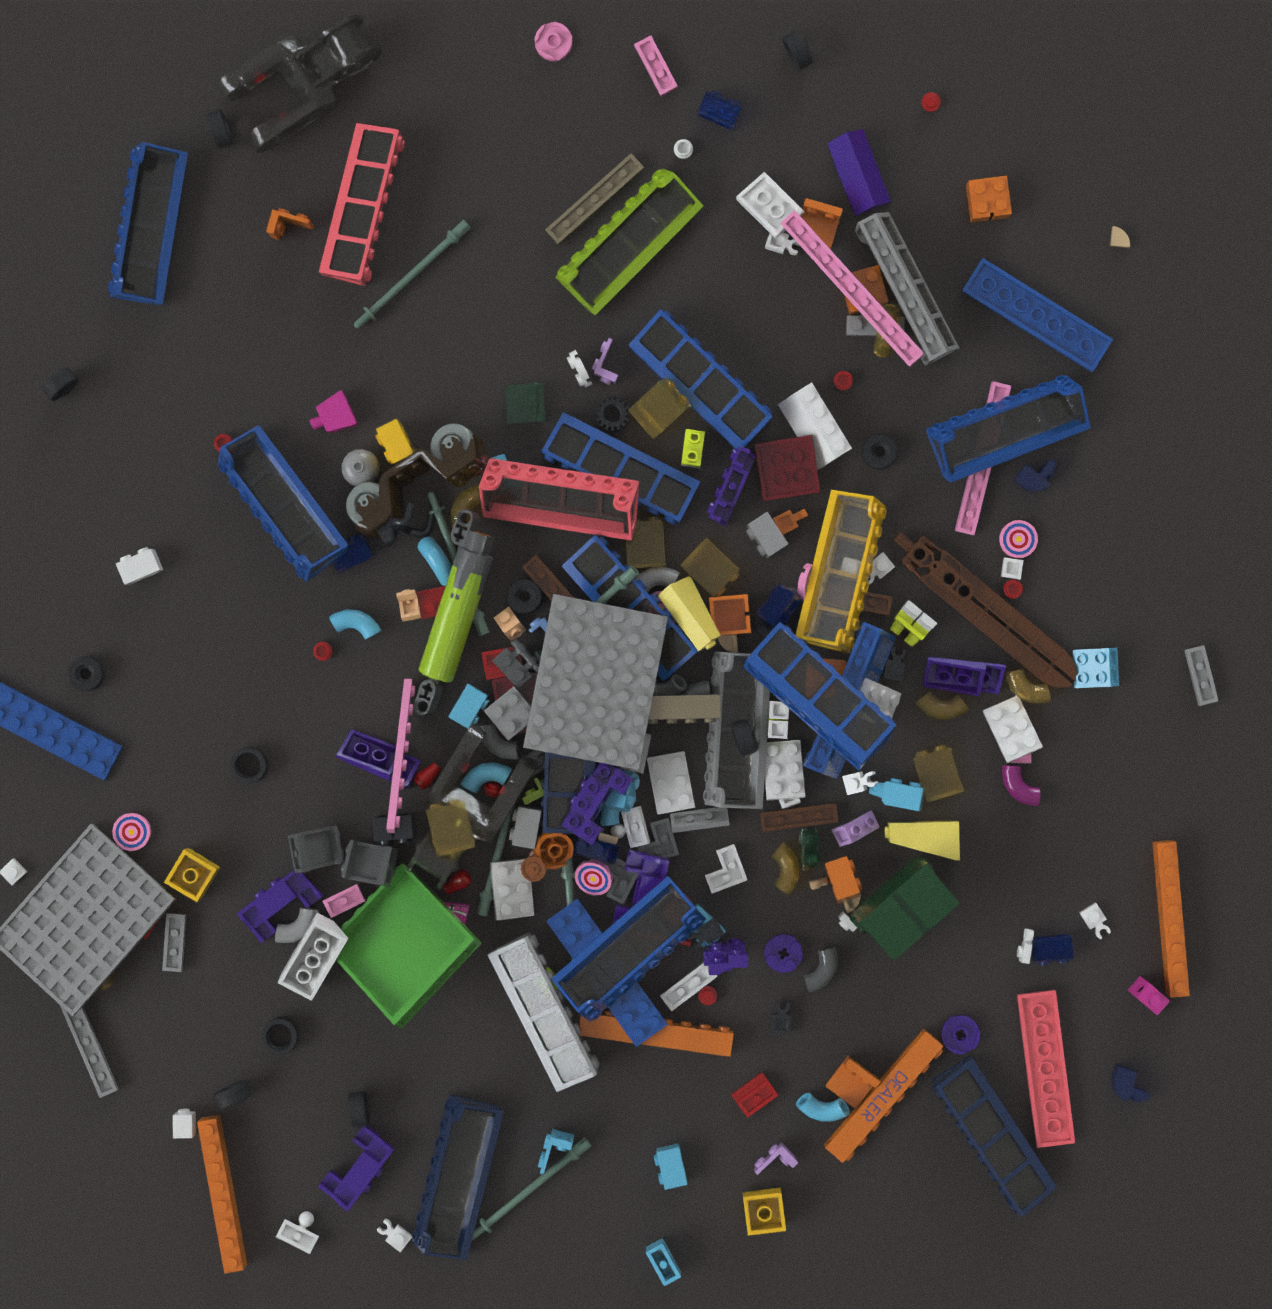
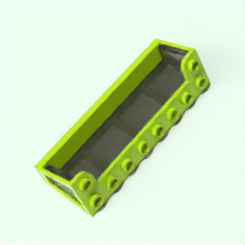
[555,169,703,315]

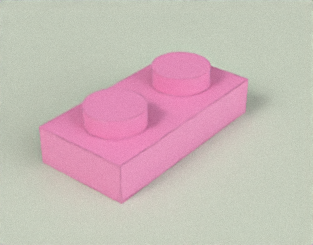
[323,883,366,918]

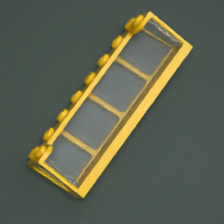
[795,490,887,654]

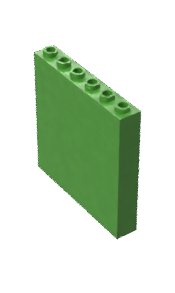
[336,863,482,1028]

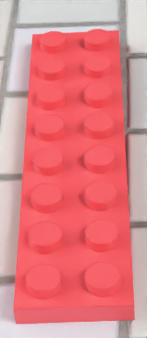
[1017,989,1075,1148]

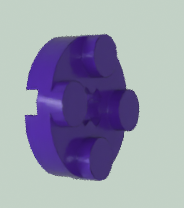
[764,934,803,973]
[941,1015,980,1054]

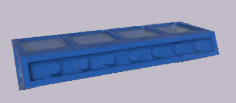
[802,622,896,779]

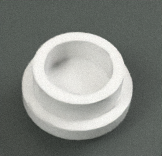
[674,139,693,159]

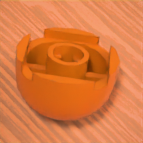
[534,833,574,869]

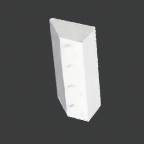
[778,383,852,470]
[278,913,348,1001]

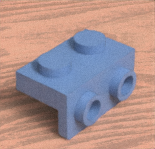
[529,617,548,633]

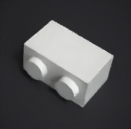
[116,547,164,585]

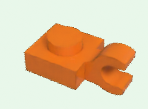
[773,509,808,535]

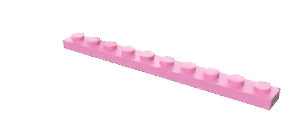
[780,210,924,367]

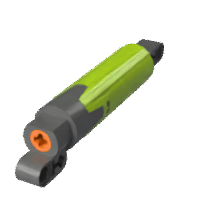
[414,509,495,715]

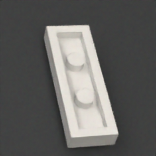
[660,962,717,1011]

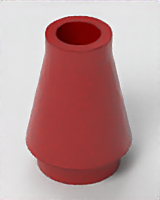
[413,762,441,790]
[443,869,472,895]

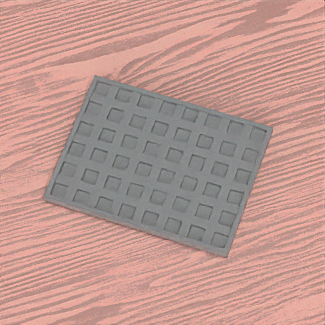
[523,594,668,770]
[0,823,176,1016]

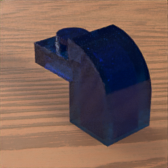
[1012,459,1057,492]
[1111,1064,1151,1103]

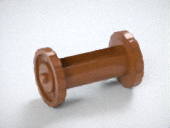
[521,849,548,882]

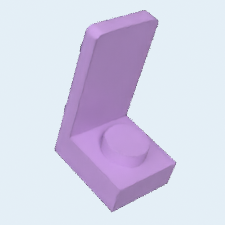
[832,811,879,847]
[754,1142,798,1175]

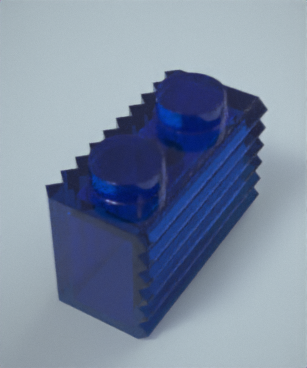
[697,90,742,131]
[328,534,374,573]
[757,584,802,628]
[573,836,619,864]
[1032,934,1074,966]

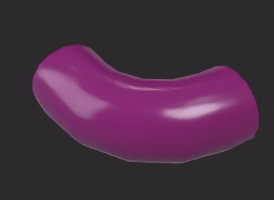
[1002,765,1040,807]

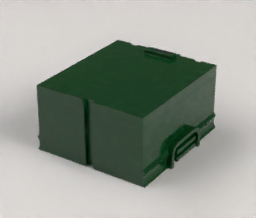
[849,857,960,961]

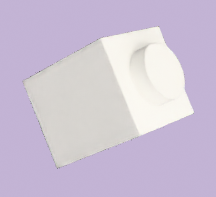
[173,1109,196,1139]

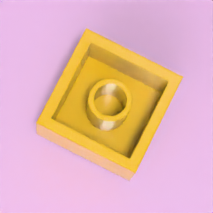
[375,419,415,465]
[164,848,221,902]
[742,1187,786,1236]

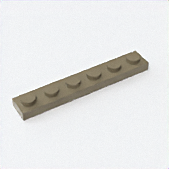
[545,153,644,245]

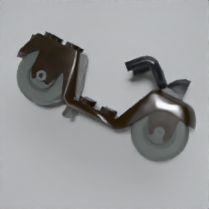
[346,424,489,547]

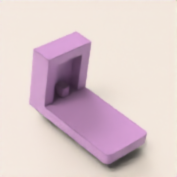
[592,338,618,385]

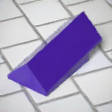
[827,129,891,217]
[922,657,1006,696]
[336,729,421,789]

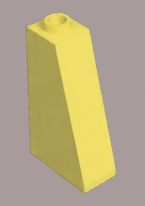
[658,576,720,651]
[884,820,960,860]

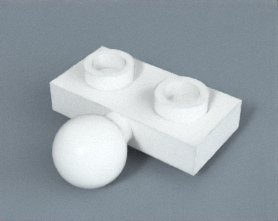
[611,806,650,848]
[276,1211,319,1254]

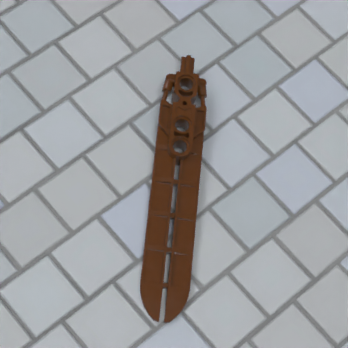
[893,531,1077,688]

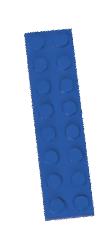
[961,258,1113,373]
[0,682,124,781]
[546,898,668,1047]

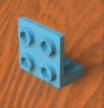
[1072,648,1119,688]
[538,1129,574,1174]

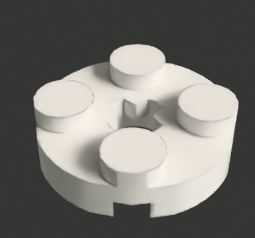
[567,350,592,388]

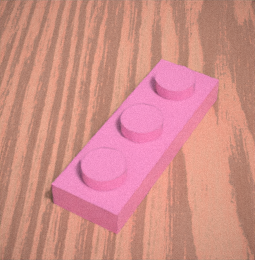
[634,36,678,97]

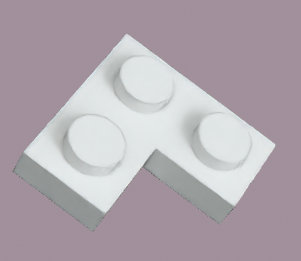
[705,844,747,893]

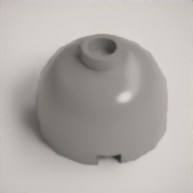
[342,449,380,486]

